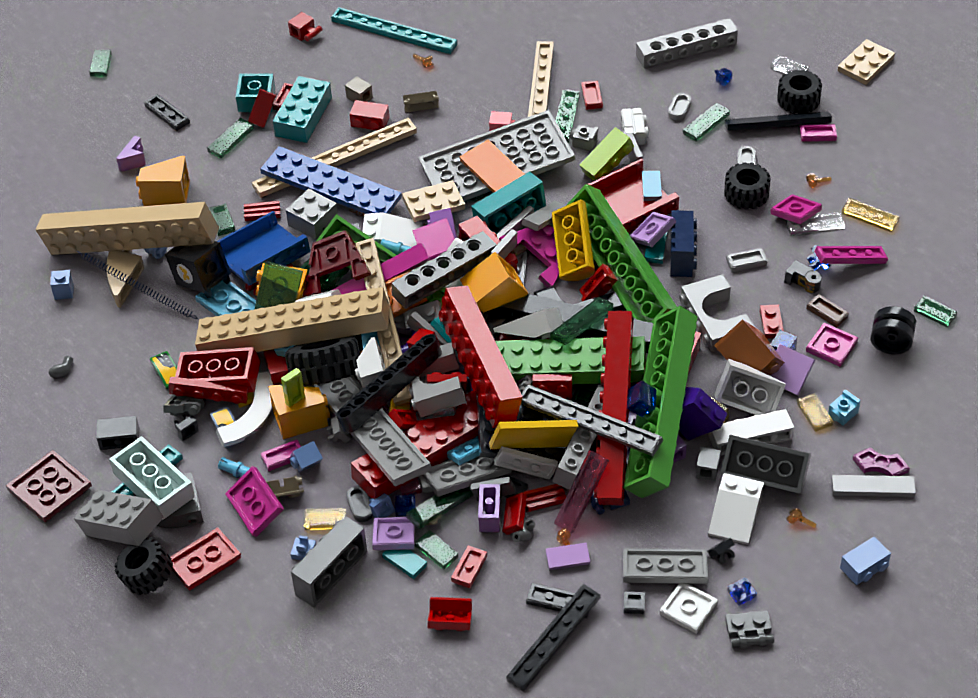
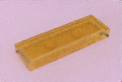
[841,198,900,232]

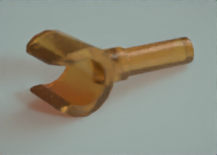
[413,54,434,68]
[806,173,832,188]
[786,508,817,528]
[557,528,571,546]

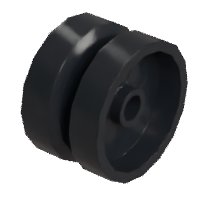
[870,306,917,355]

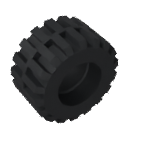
[777,69,822,114]
[724,162,771,210]
[114,538,173,595]

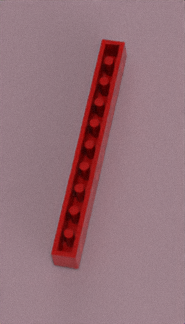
[594,311,634,505]

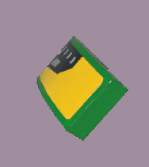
[150,351,177,389]

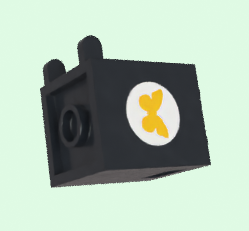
[165,241,231,298]

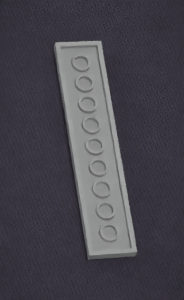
[313,375,432,486]

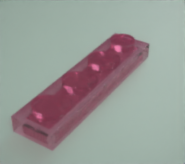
[554,450,609,533]

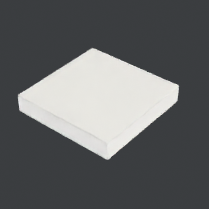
[659,583,718,634]

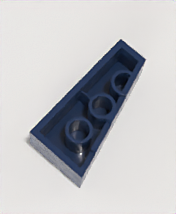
[670,210,697,277]

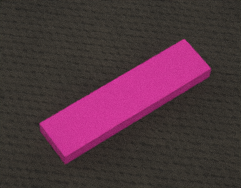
[815,246,888,264]

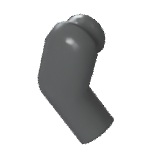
[48,356,73,378]
[512,519,536,542]

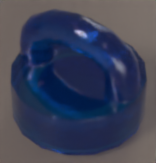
[714,68,733,86]

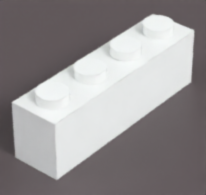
[709,409,794,456]

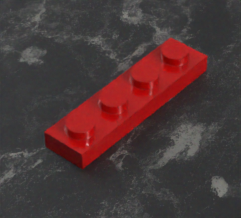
[169,377,248,404]

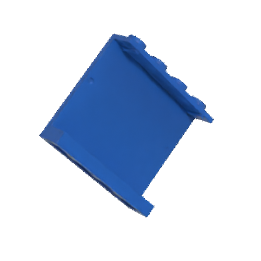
[217,211,311,286]

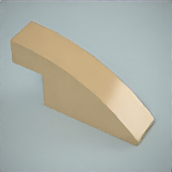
[107,250,144,308]

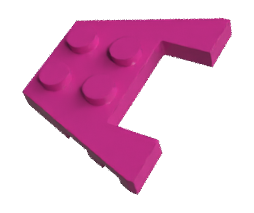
[499,225,559,287]

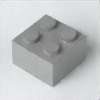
[286,189,338,240]

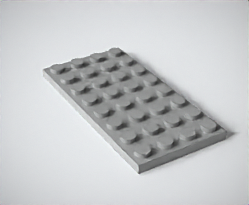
[418,110,576,201]

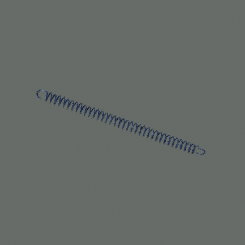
[77,251,198,319]

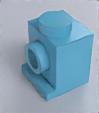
[828,390,861,426]

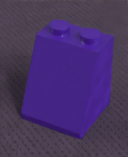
[679,386,727,441]

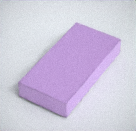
[545,542,590,570]

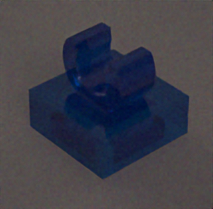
[806,245,831,270]
[395,494,416,517]
[727,577,757,606]

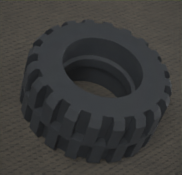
[285,336,360,386]

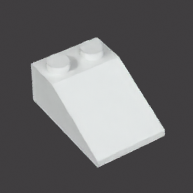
[362,212,423,247]
[493,308,565,339]
[714,359,786,415]
[708,473,764,545]

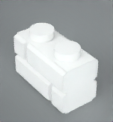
[621,108,649,145]

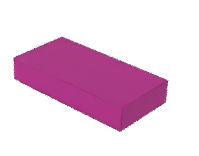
[800,124,837,142]
[261,439,301,472]

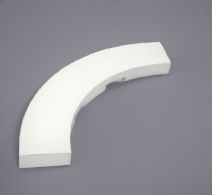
[216,371,273,447]

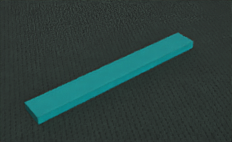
[331,7,458,54]

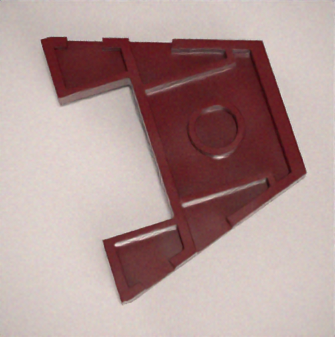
[303,230,371,297]

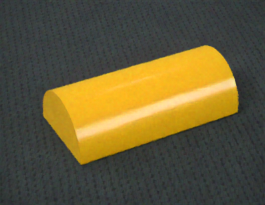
[552,199,595,281]

